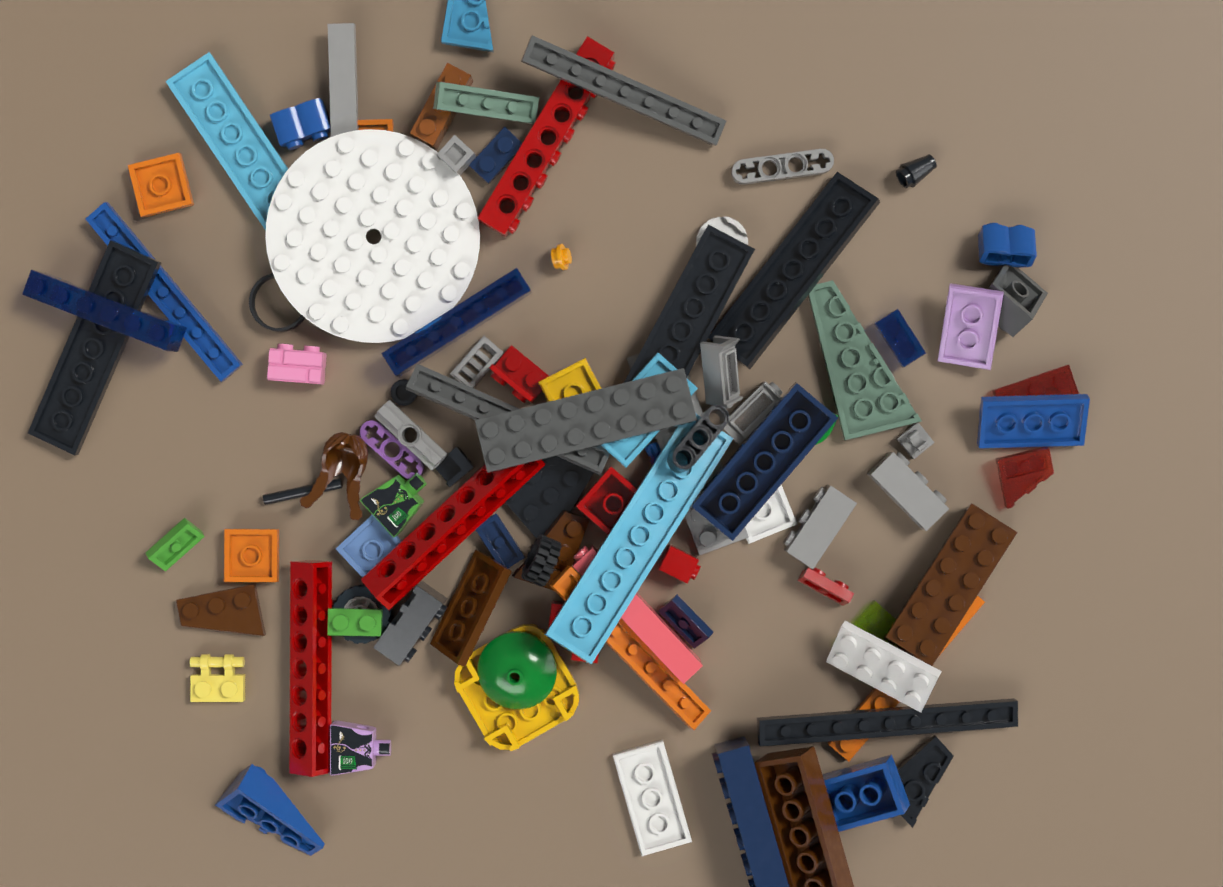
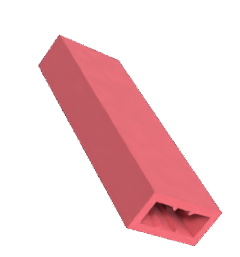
[573,545,703,684]

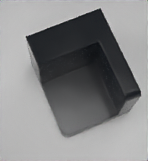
[435,447,475,488]

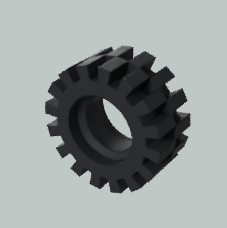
[521,534,561,587]

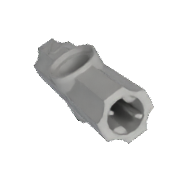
[374,400,448,471]

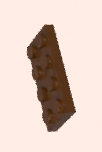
[430,550,512,667]

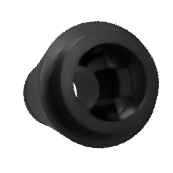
[896,154,937,188]

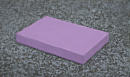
[938,283,1004,370]

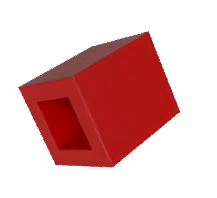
[658,545,701,584]

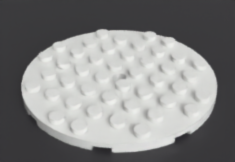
[266,129,480,343]

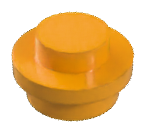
[551,244,572,270]

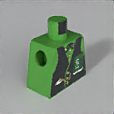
[360,473,427,537]

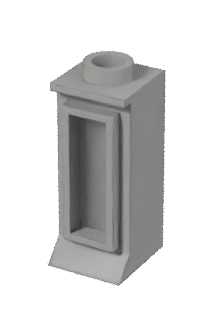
[700,336,743,409]
[723,381,783,445]

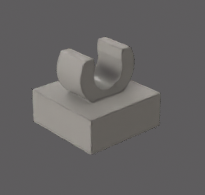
[896,422,935,459]

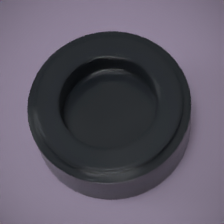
[391,379,417,406]

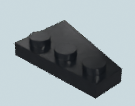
[897,735,954,828]

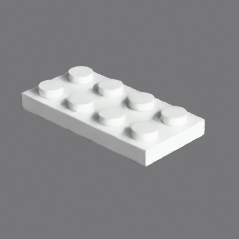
[826,621,942,712]

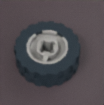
[333,584,392,644]

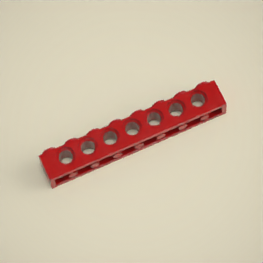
[477,36,616,237]
[361,460,546,610]
[289,560,332,777]

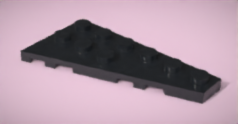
[505,456,594,538]

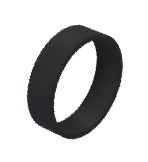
[249,273,305,332]

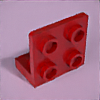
[489,345,549,403]

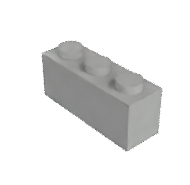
[867,452,949,531]
[784,485,857,569]

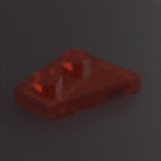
[995,447,1054,509]

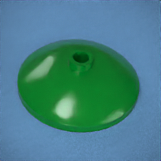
[477,631,557,709]

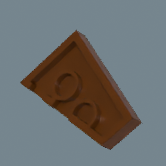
[512,510,589,591]
[176,584,266,636]

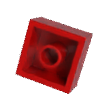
[576,466,637,534]

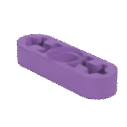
[360,420,424,479]

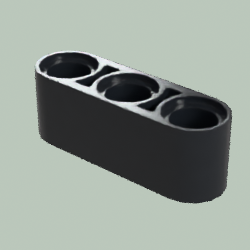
[667,405,729,473]

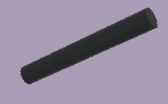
[263,478,343,505]

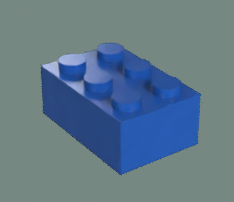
[822,754,910,832]

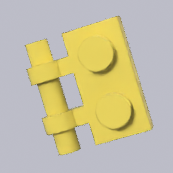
[190,654,245,702]

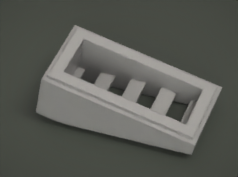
[449,336,504,388]

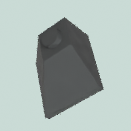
[989,264,1048,337]

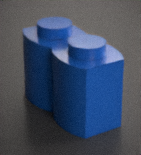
[270,98,331,150]
[978,223,1037,267]

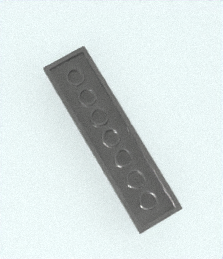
[475,368,697,473]

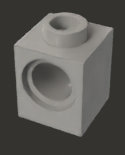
[437,135,476,176]

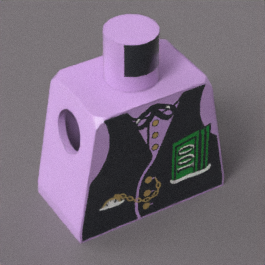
[330,720,391,775]

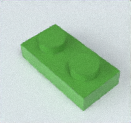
[146,518,205,571]
[327,608,383,636]

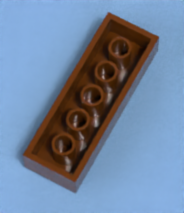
[883,503,1018,666]
[754,746,854,887]

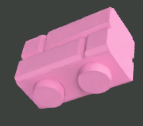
[267,344,327,385]

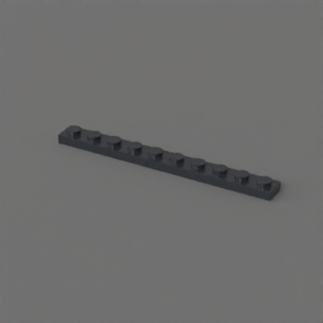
[757,698,1018,747]

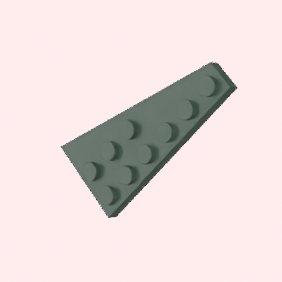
[808,280,922,440]

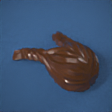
[300,432,368,521]

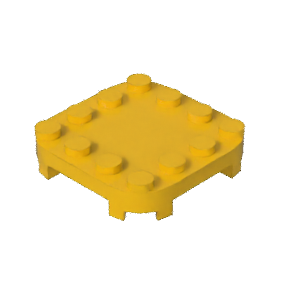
[454,624,579,751]

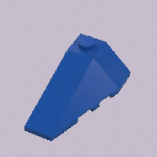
[215,764,325,856]

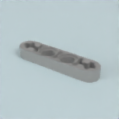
[731,149,834,185]

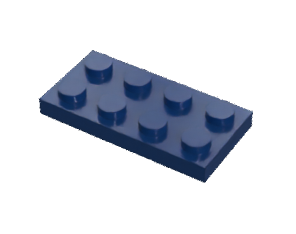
[977,394,1090,448]

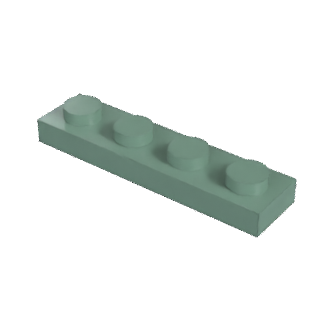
[433,82,539,124]

